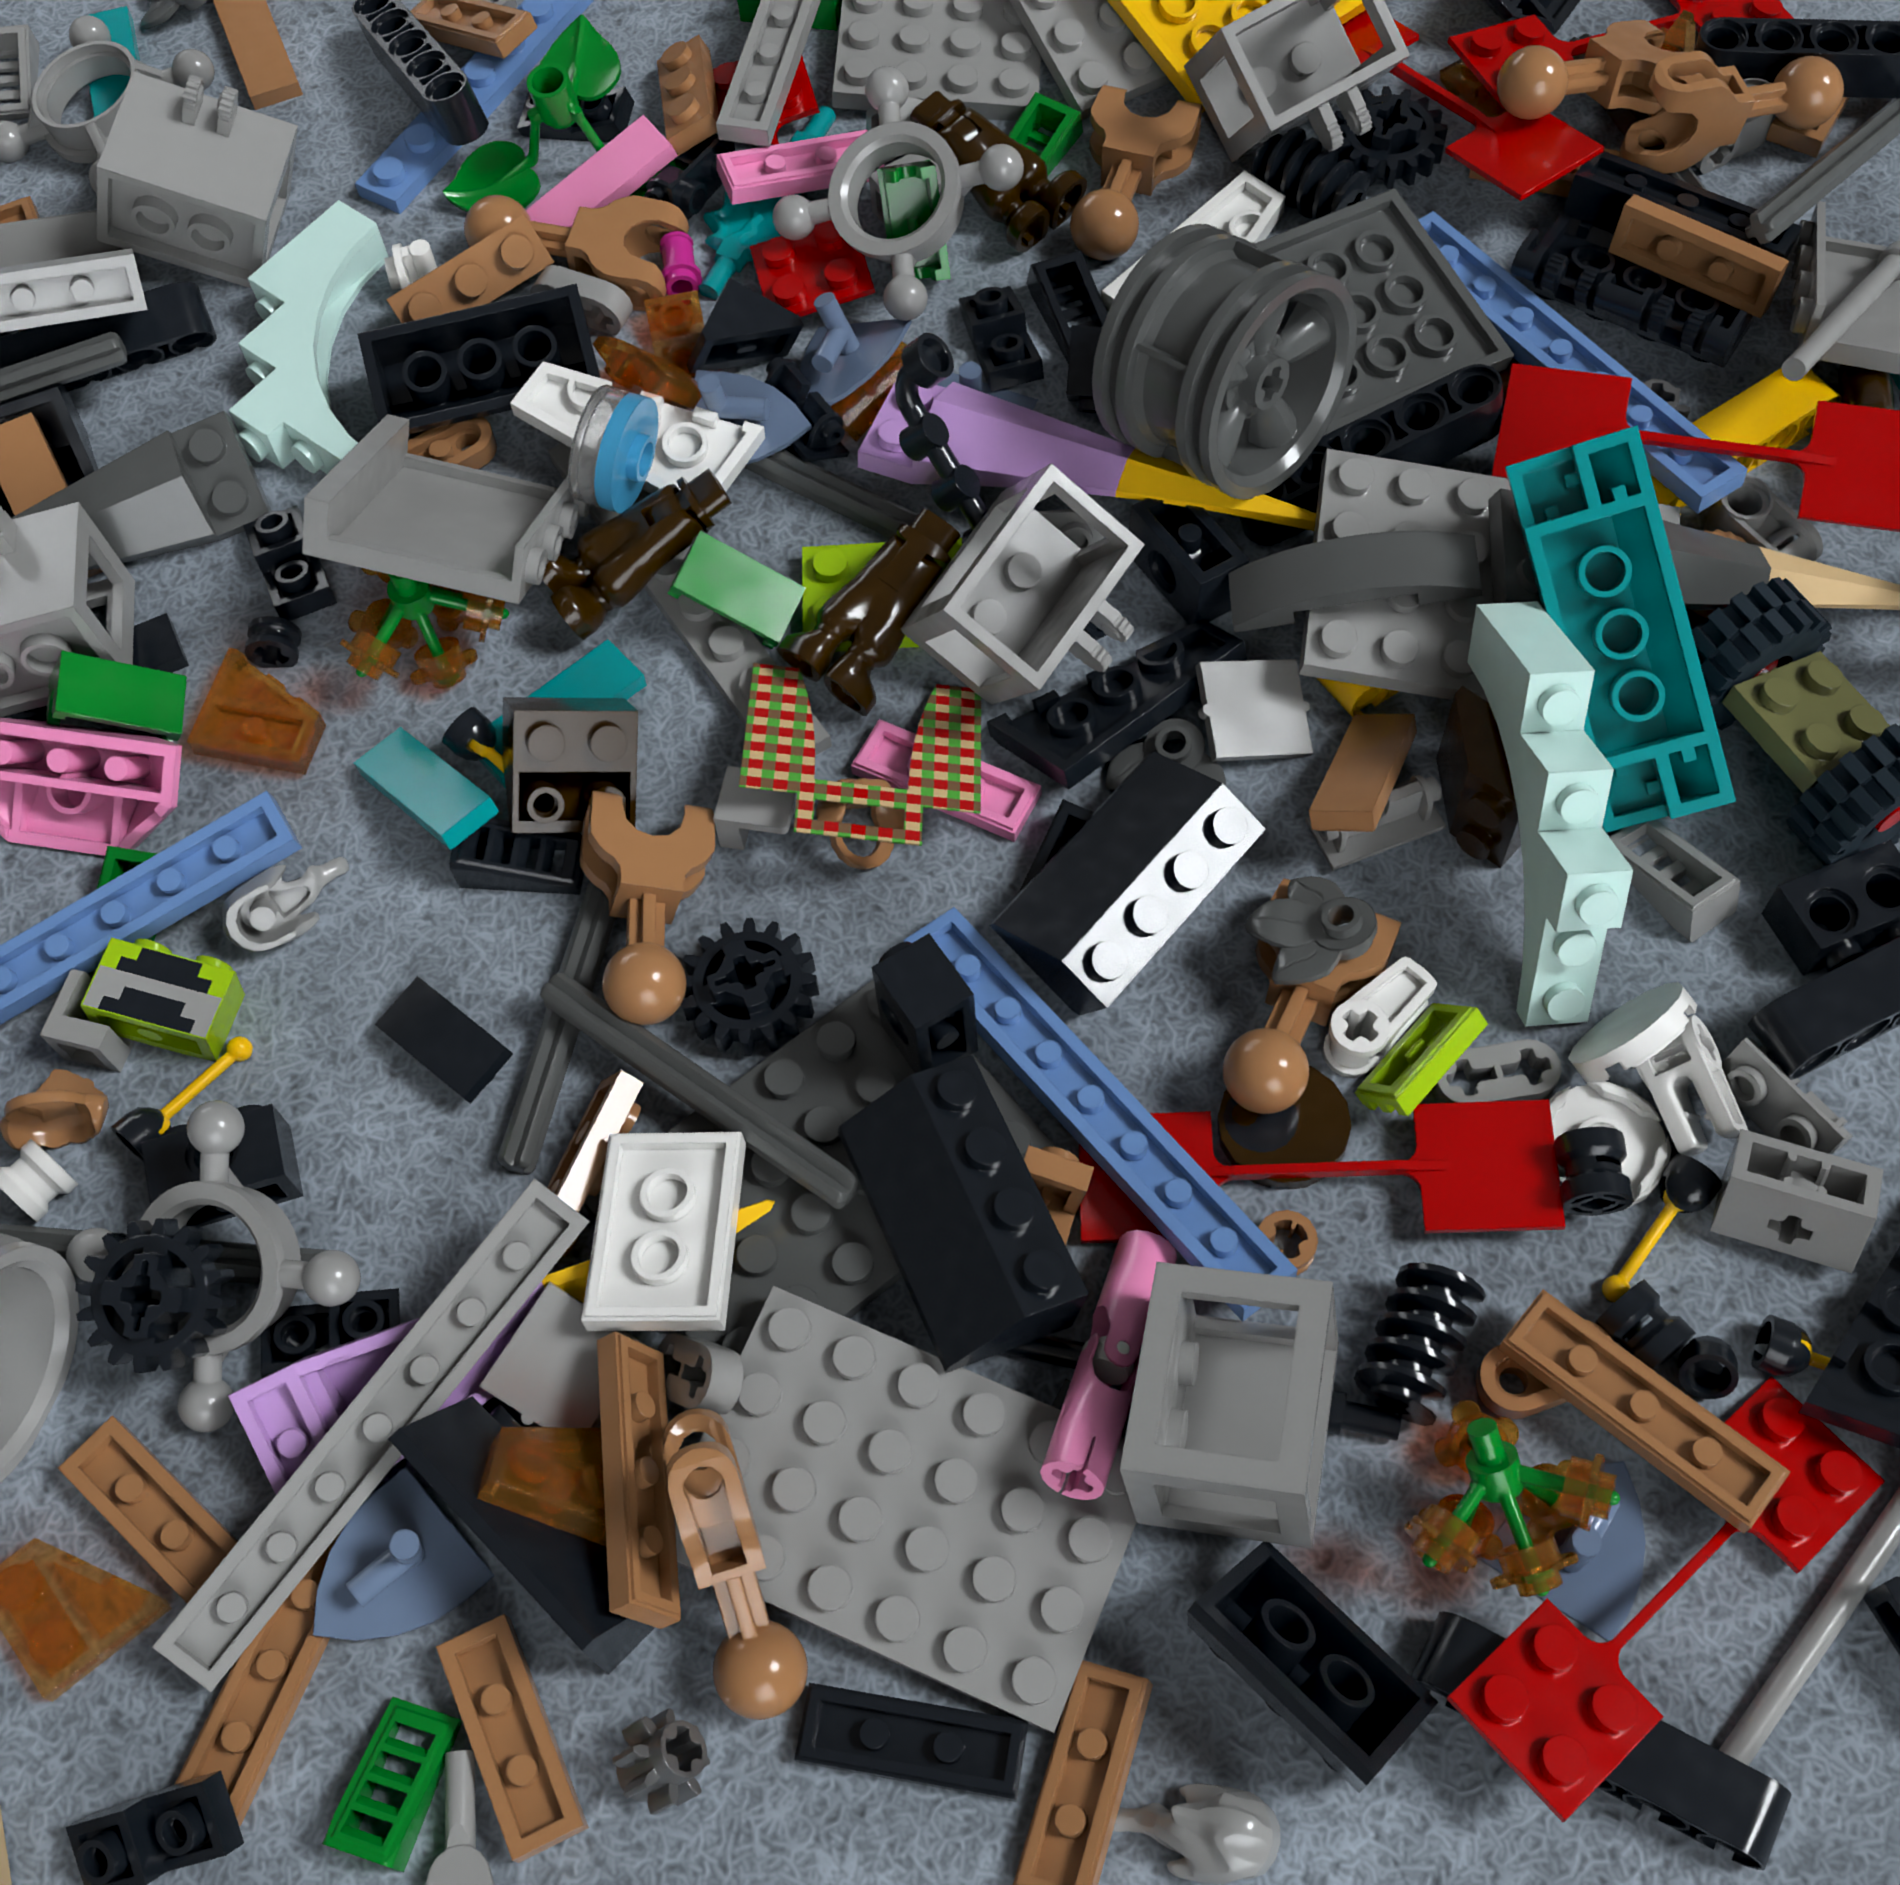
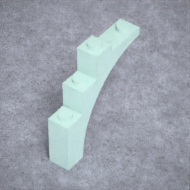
[228,200,389,474]
[1467,601,1633,1027]

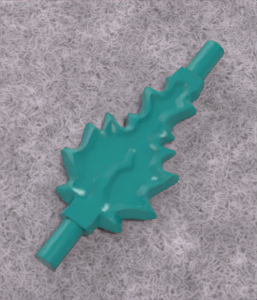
[699,105,836,300]

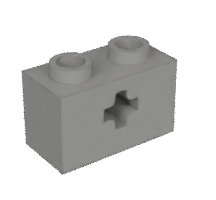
[1710,1129,1884,1273]

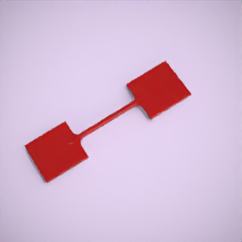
[1447,0,1794,109]
[1342,10,1604,201]
[713,56,876,317]
[1491,363,1900,532]
[1079,1099,1566,1244]
[1446,1376,1885,1823]

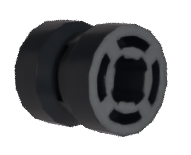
[1554,1127,1634,1216]
[1594,1279,1696,1371]

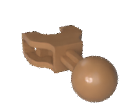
[1497,20,1687,120]
[1620,51,1844,174]
[1070,85,1203,261]
[464,195,689,313]
[580,791,715,1026]
[1223,878,1402,1114]
[663,1408,808,1720]

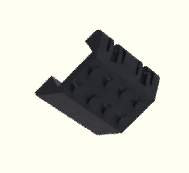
[1510,151,1802,368]

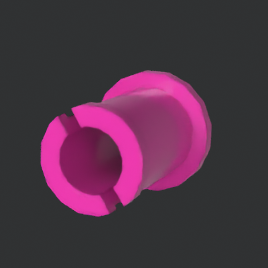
[660,231,702,301]

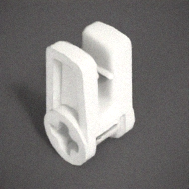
[1322,956,1437,1079]
[1636,1015,1748,1157]

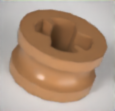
[1258,1210,1318,1275]

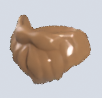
[816,778,905,870]
[0,1069,109,1151]

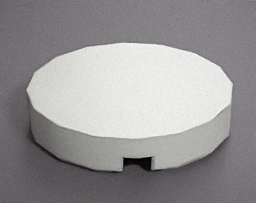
[1568,982,1697,1083]
[1549,1081,1671,1210]

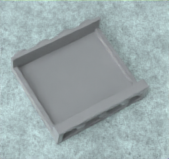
[1790,201,1900,375]
[0,210,148,333]
[302,414,594,604]

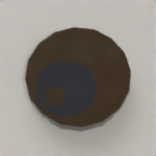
[1217,1066,1352,1190]

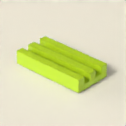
[1354,1003,1488,1116]

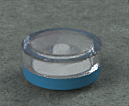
[568,384,658,514]

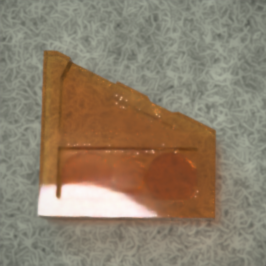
[187,648,326,775]
[477,1427,606,1546]
[0,1538,172,1702]

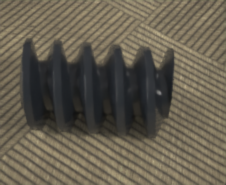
[1251,126,1371,220]
[1354,1262,1486,1426]

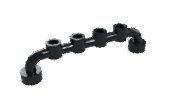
[895,333,1106,641]

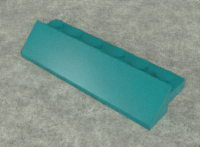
[1505,425,1736,833]

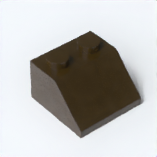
[1436,685,1521,868]

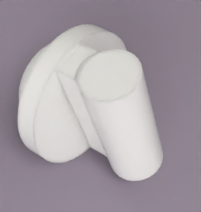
[384,239,437,291]

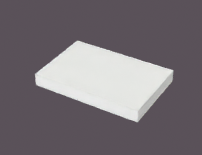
[581,1132,746,1331]

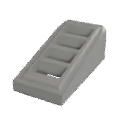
[0,24,40,121]
[1609,820,1741,942]

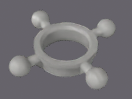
[0,15,215,194]
[772,66,1024,321]
[66,1100,361,1432]

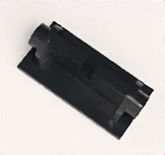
[644,133,735,221]
[765,357,850,462]

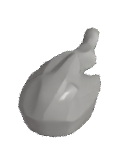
[222,857,349,952]
[1113,1783,1281,1884]

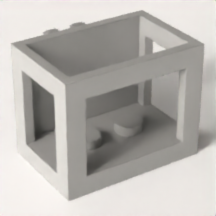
[1184,0,1410,163]
[96,71,298,288]
[901,463,1145,705]
[0,502,135,718]
[1120,1262,1339,1549]

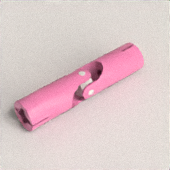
[1040,1230,1177,1500]

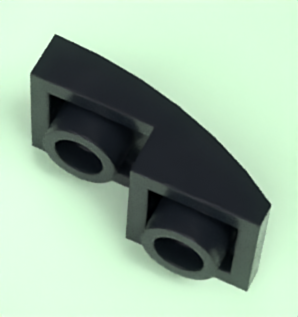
[517,86,635,142]
[958,286,1044,392]
[243,505,337,621]
[375,976,513,1104]
[261,1288,400,1378]
[66,1770,244,1885]

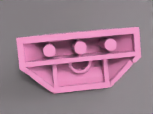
[0,718,182,856]

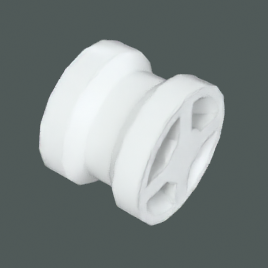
[0,1139,79,1222]

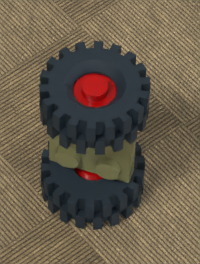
[1692,577,1900,867]

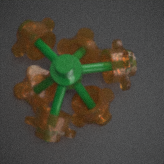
[339,568,509,689]
[1403,1400,1620,1597]

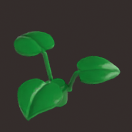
[443,14,684,212]

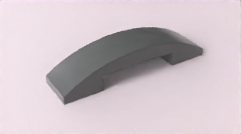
[1228,531,1482,632]

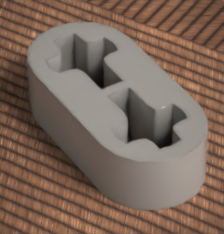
[530,265,633,335]
[1433,1039,1562,1103]
[657,1333,743,1414]

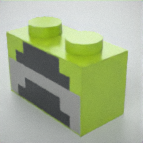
[80,937,245,1061]

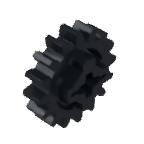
[1334,86,1448,189]
[681,918,819,1056]
[75,1218,236,1373]

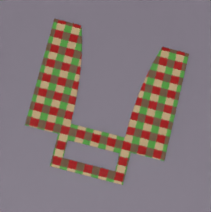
[739,663,981,846]

